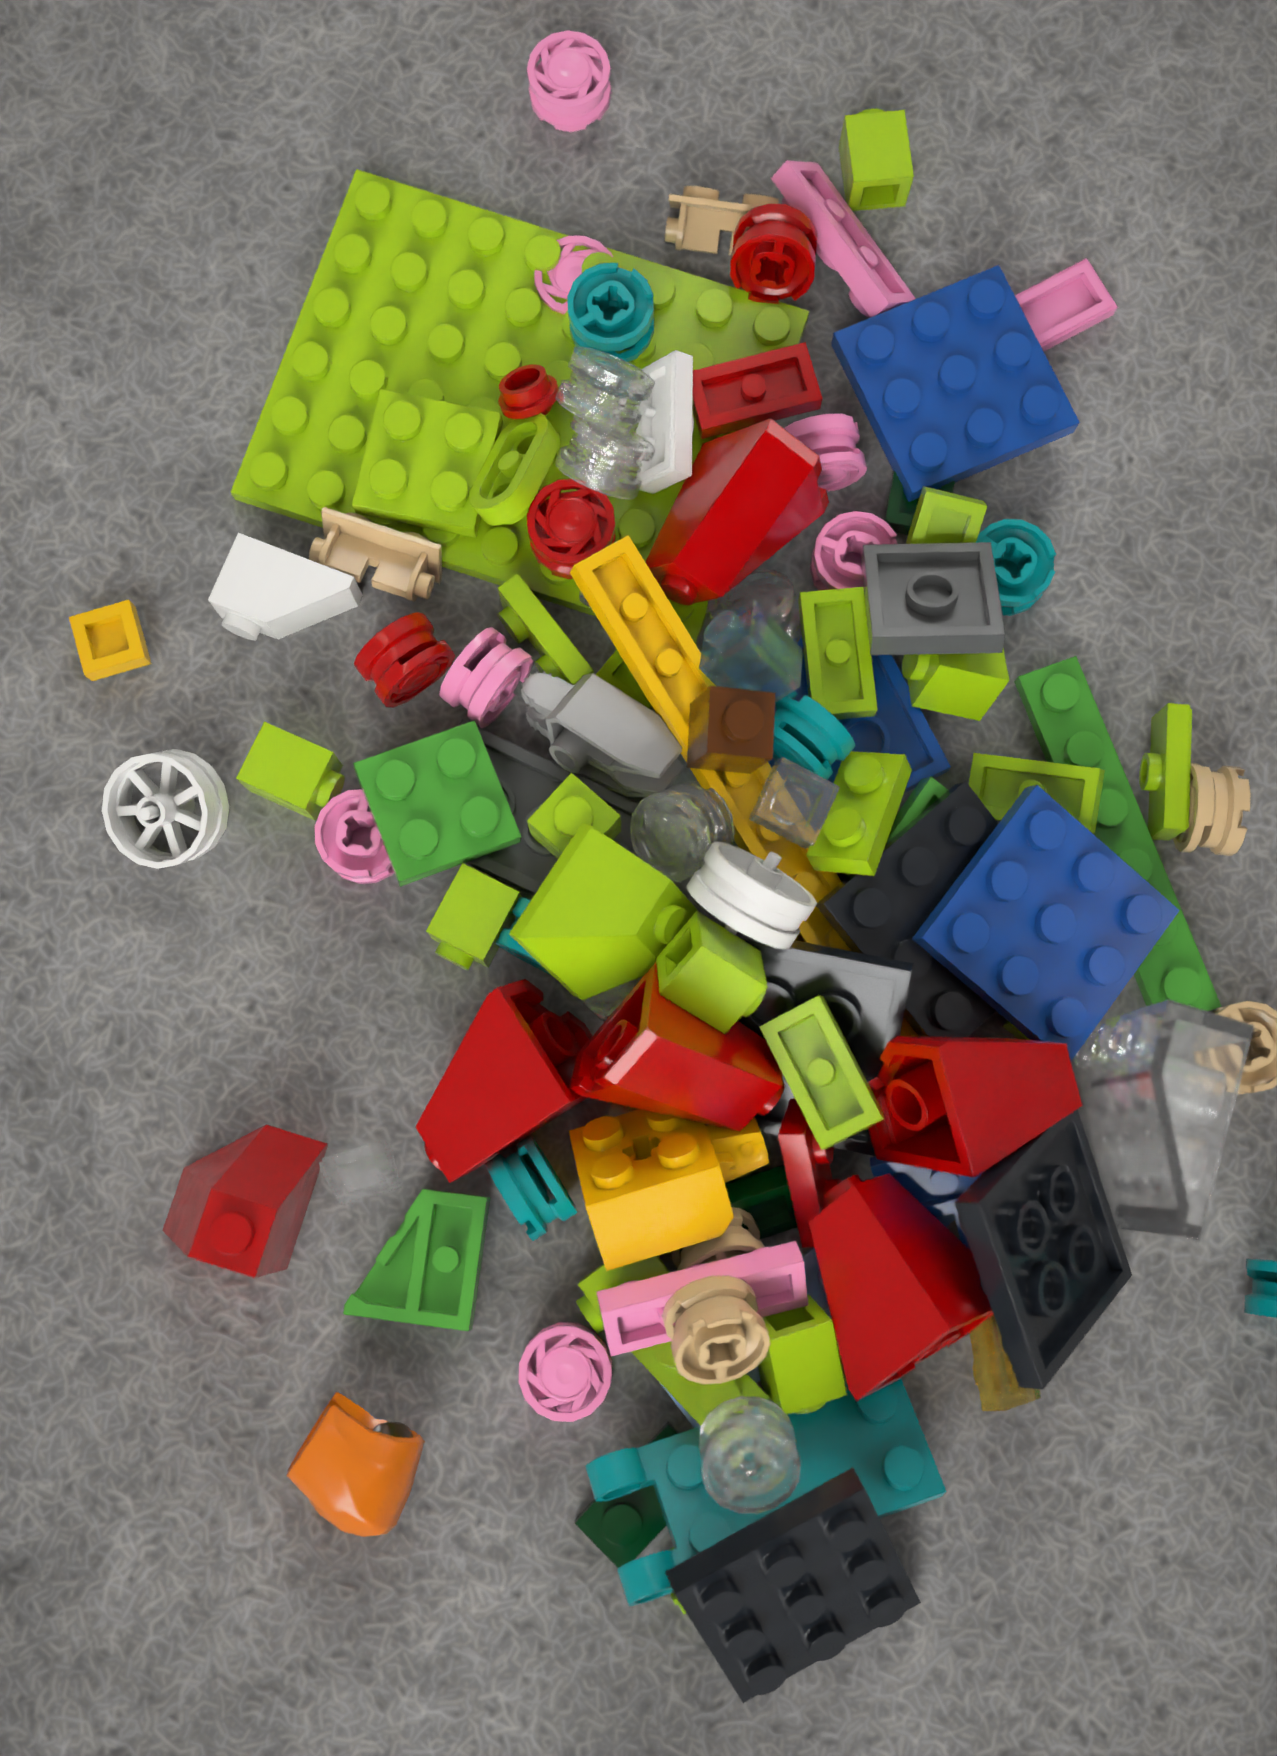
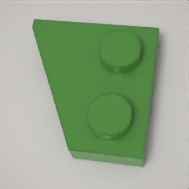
[343,1189,491,1331]

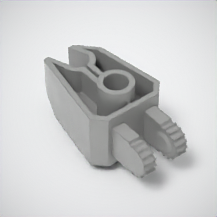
[521,671,684,797]

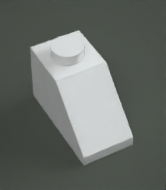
[208,533,363,640]

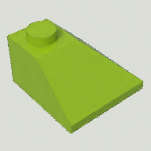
[509,823,699,1000]

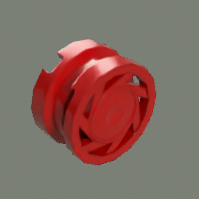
[730,203,817,304]
[527,478,616,579]
[354,612,455,708]

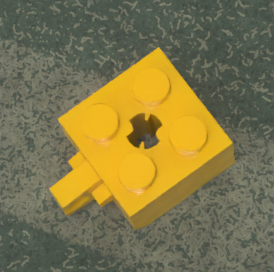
[569,1109,769,1271]

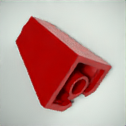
[645,419,829,605]
[570,963,785,1131]
[415,979,592,1183]
[867,1036,1082,1178]
[162,1124,328,1278]
[809,1173,994,1401]

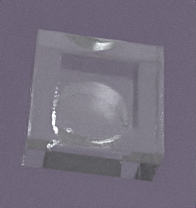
[749,757,840,849]

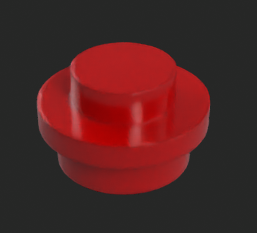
[498,365,560,419]

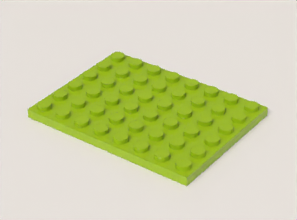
[231,169,809,645]

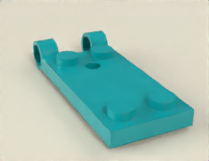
[585,1378,947,1606]

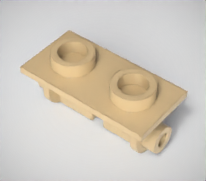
[665,186,779,256]
[309,507,442,601]

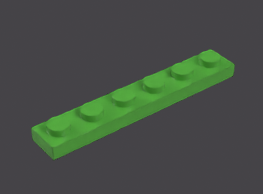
[1014,656,1222,1030]

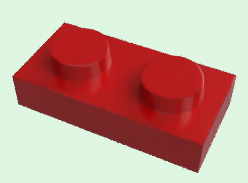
[692,342,823,439]
[778,1098,842,1247]

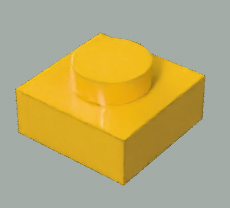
[69,599,151,681]

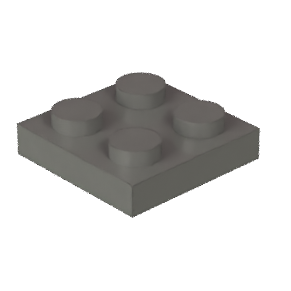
[861,542,1006,655]

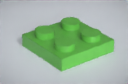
[353,720,521,887]

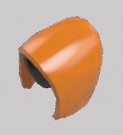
[286,1392,425,1537]

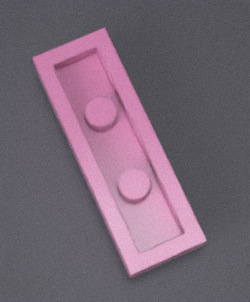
[771,160,916,318]
[596,1241,808,1356]

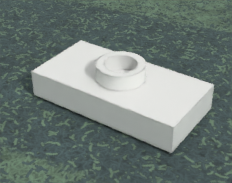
[635,350,694,494]

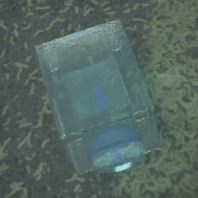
[699,599,803,703]

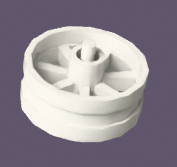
[102,749,229,869]
[687,841,817,949]

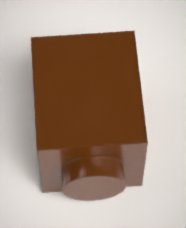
[687,685,776,774]

